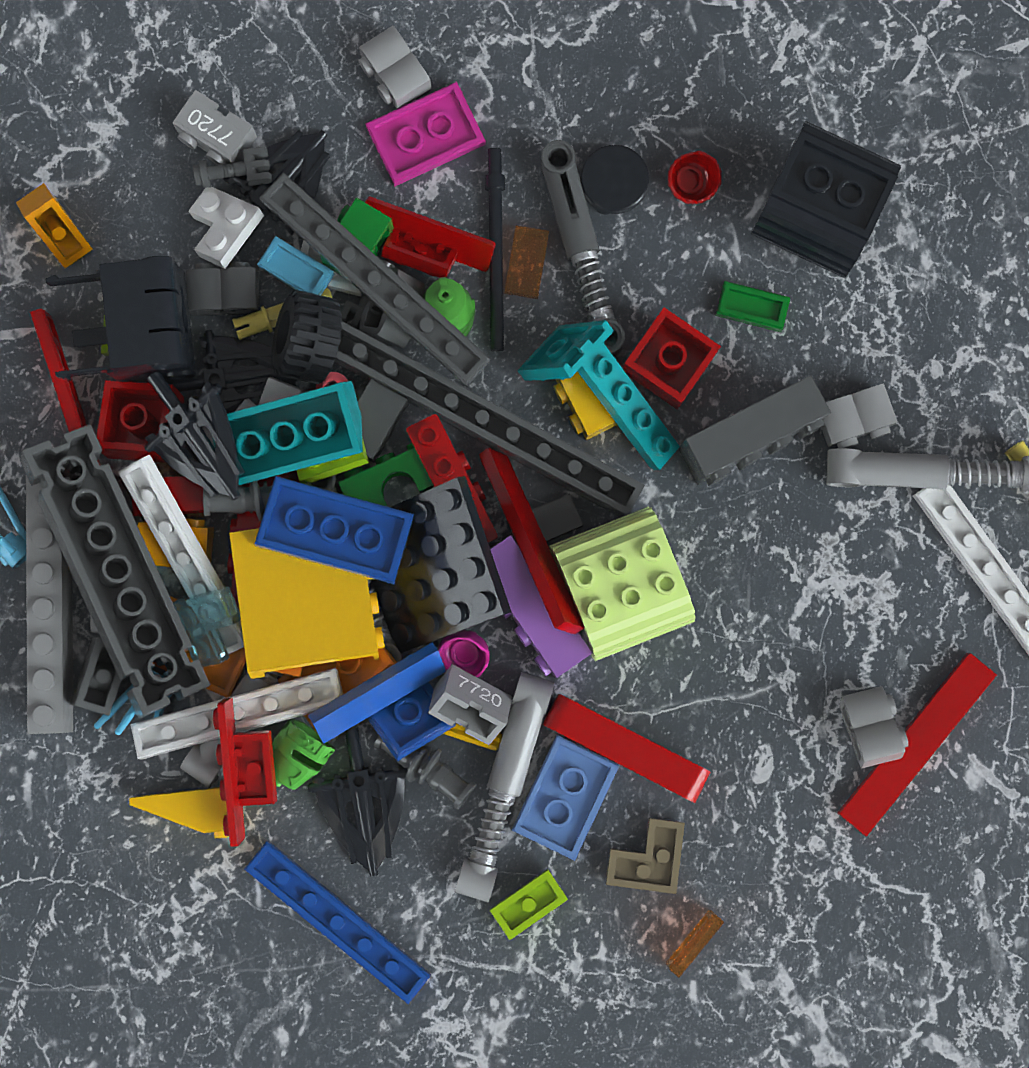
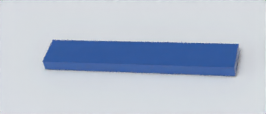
[244,841,431,1004]

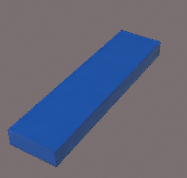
[308,642,446,744]

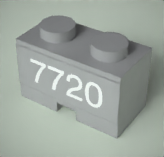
[173,90,257,165]
[428,664,512,745]

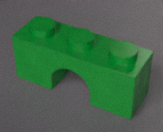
[338,443,434,507]

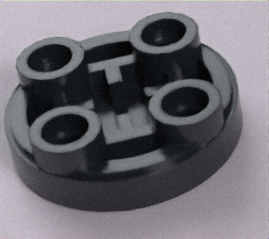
[581,145,649,215]

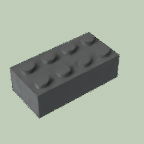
[679,375,831,486]

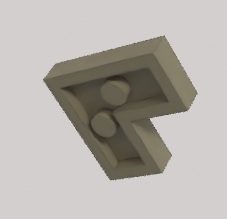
[605,818,685,894]

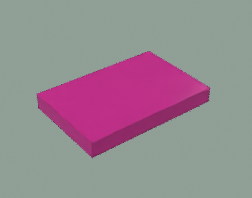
[365,82,486,187]

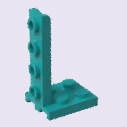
[517,320,680,470]

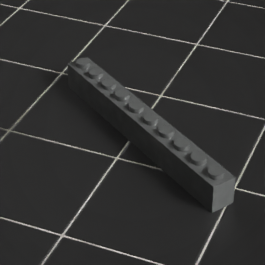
[334,321,645,518]

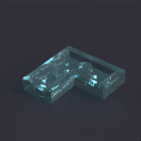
[173,586,241,667]

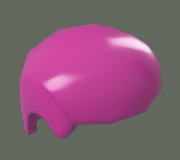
[438,630,490,678]

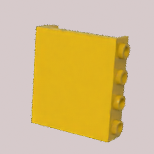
[229,528,385,679]

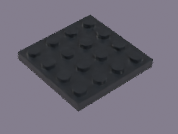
[372,476,511,653]

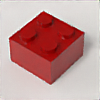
[622,307,721,410]
[96,380,185,463]

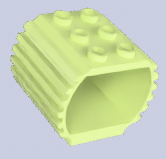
[549,507,695,661]

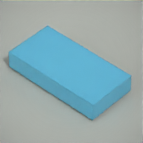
[257,236,335,295]

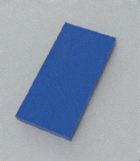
[255,476,414,584]

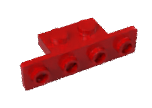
[365,196,496,278]
[406,414,498,543]
[213,698,277,847]

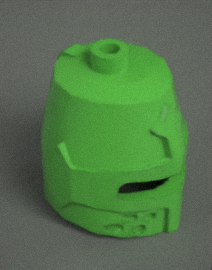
[422,277,475,336]
[272,718,335,790]

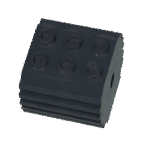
[751,121,901,278]

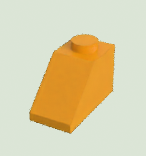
[16,183,93,269]

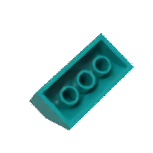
[211,381,363,485]

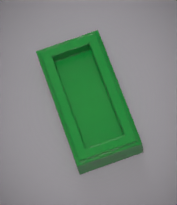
[715,281,791,332]

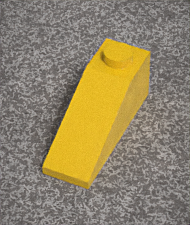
[129,787,245,838]

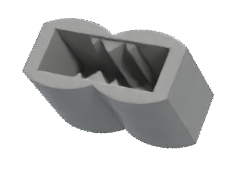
[358,26,431,109]
[821,383,898,448]
[839,686,908,769]

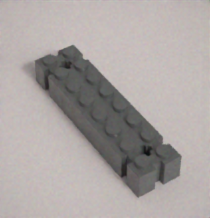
[20,424,210,719]

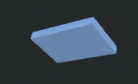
[511,734,620,861]

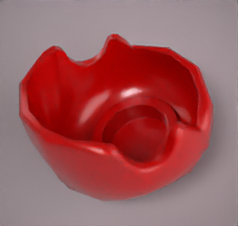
[668,151,722,204]

